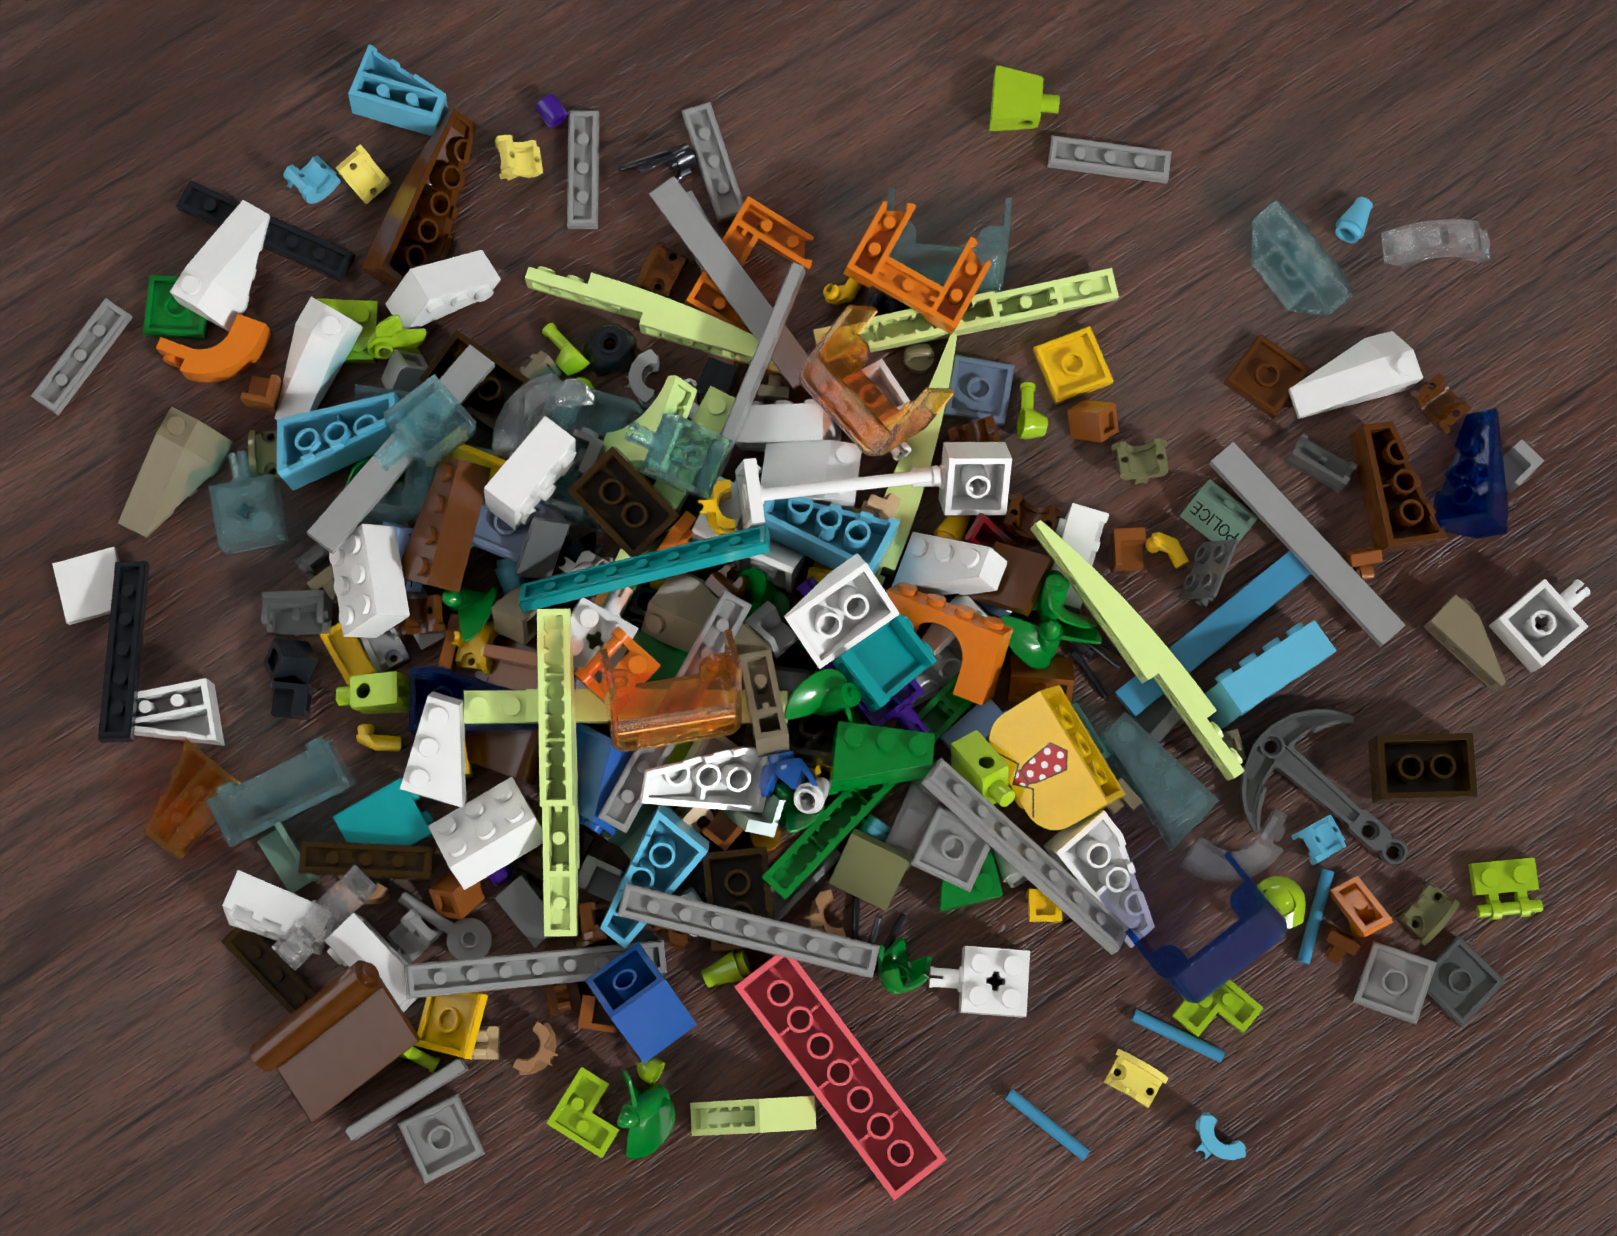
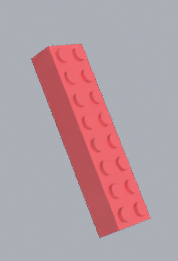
[735,955,947,1201]

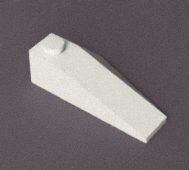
[640,746,771,813]

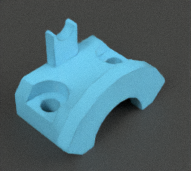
[283,155,341,204]
[1291,814,1347,866]
[1195,1112,1246,1160]

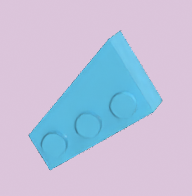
[348,44,448,136]

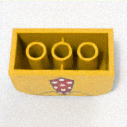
[989,685,1126,830]

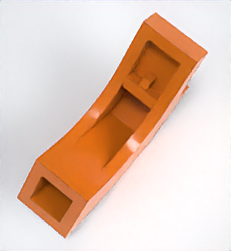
[156,313,272,383]

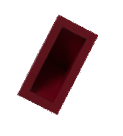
[963,513,1018,548]

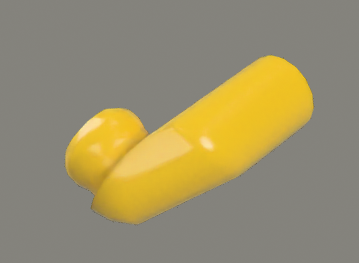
[823,277,863,305]
[1145,532,1190,569]
[356,724,401,752]

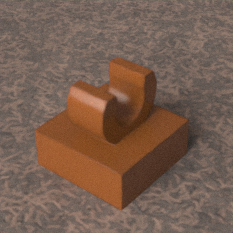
[1342,546,1383,580]

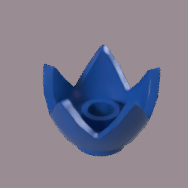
[759,751,818,798]

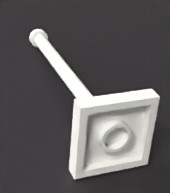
[735,458,940,530]

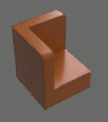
[240,374,282,414]
[1067,399,1119,443]
[1110,527,1146,572]
[701,810,745,851]
[429,870,485,919]
[578,995,619,1034]

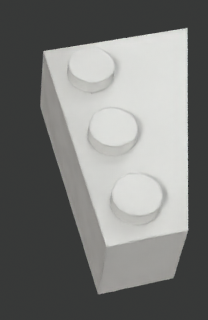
[1048,503,1109,613]

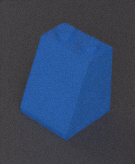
[576,723,633,836]
[585,942,697,1063]

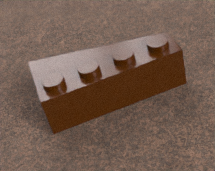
[1350,421,1448,553]
[401,456,491,592]

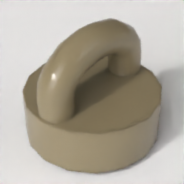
[903,342,935,374]

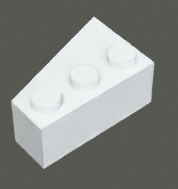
[386,250,501,329]
[736,399,842,452]
[892,532,1008,597]
[134,678,225,746]
[400,692,467,808]
[222,870,335,955]

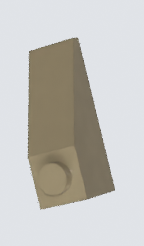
[492,571,574,645]
[1423,595,1506,691]
[739,649,790,757]

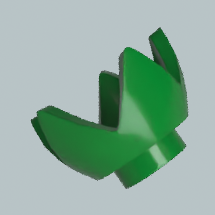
[877,937,932,994]

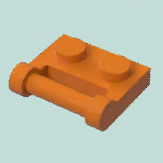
[574,626,661,714]

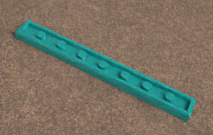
[519,524,770,613]

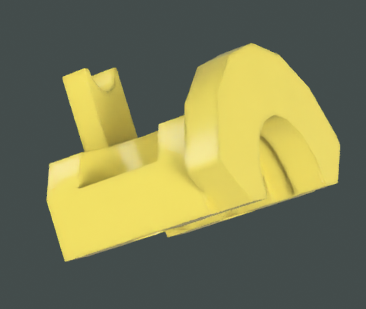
[495,135,543,181]
[336,144,391,204]
[1103,1049,1169,1108]

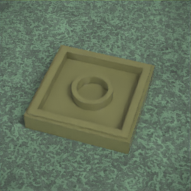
[829,828,912,911]

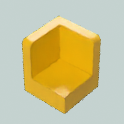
[1026,889,1062,923]

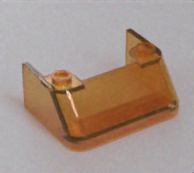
[799,305,955,457]
[600,629,742,752]

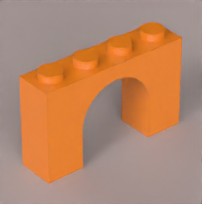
[886,582,1013,705]

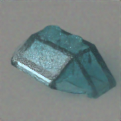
[1251,200,1353,316]

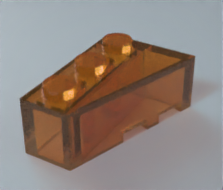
[144,738,245,860]

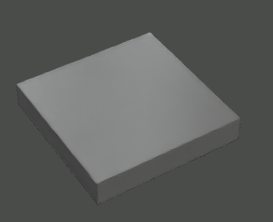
[911,805,991,893]
[1353,941,1437,1025]
[398,1094,486,1184]

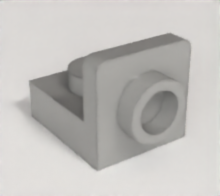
[572,427,604,476]

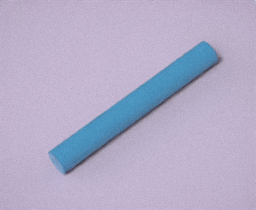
[1297,869,1334,965]
[1131,1009,1225,1063]
[1005,1089,1090,1161]

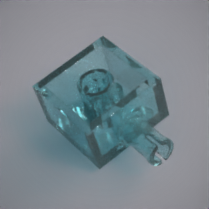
[373,374,476,472]
[625,413,732,500]
[208,451,289,555]

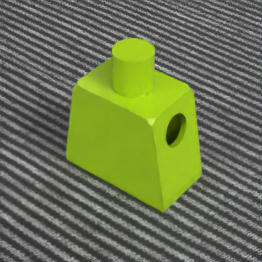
[989,65,1060,131]
[336,671,416,714]
[951,730,1015,807]

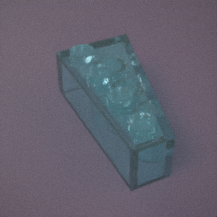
[1100,712,1219,850]

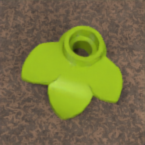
[367,314,426,360]

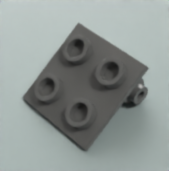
[1181,539,1239,607]

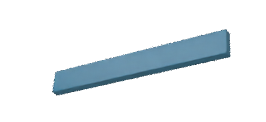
[1114,551,1311,718]

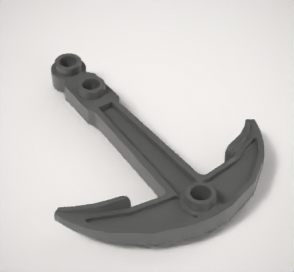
[1240,709,1408,865]

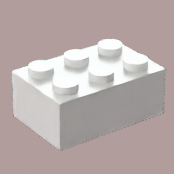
[484,416,577,530]
[329,524,410,638]
[428,777,543,890]
[325,913,418,1013]

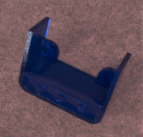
[1125,851,1288,1003]

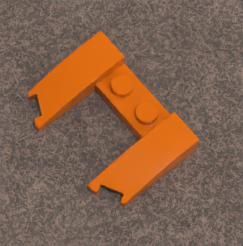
[683,196,814,334]
[843,201,992,335]

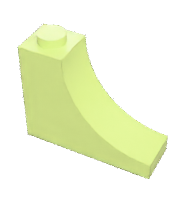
[596,375,697,475]
[690,1096,816,1136]

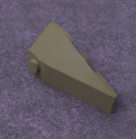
[118,407,234,538]
[641,572,773,672]

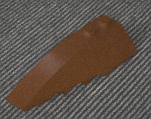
[361,108,476,289]

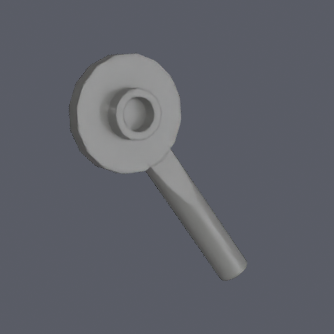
[398,892,491,960]

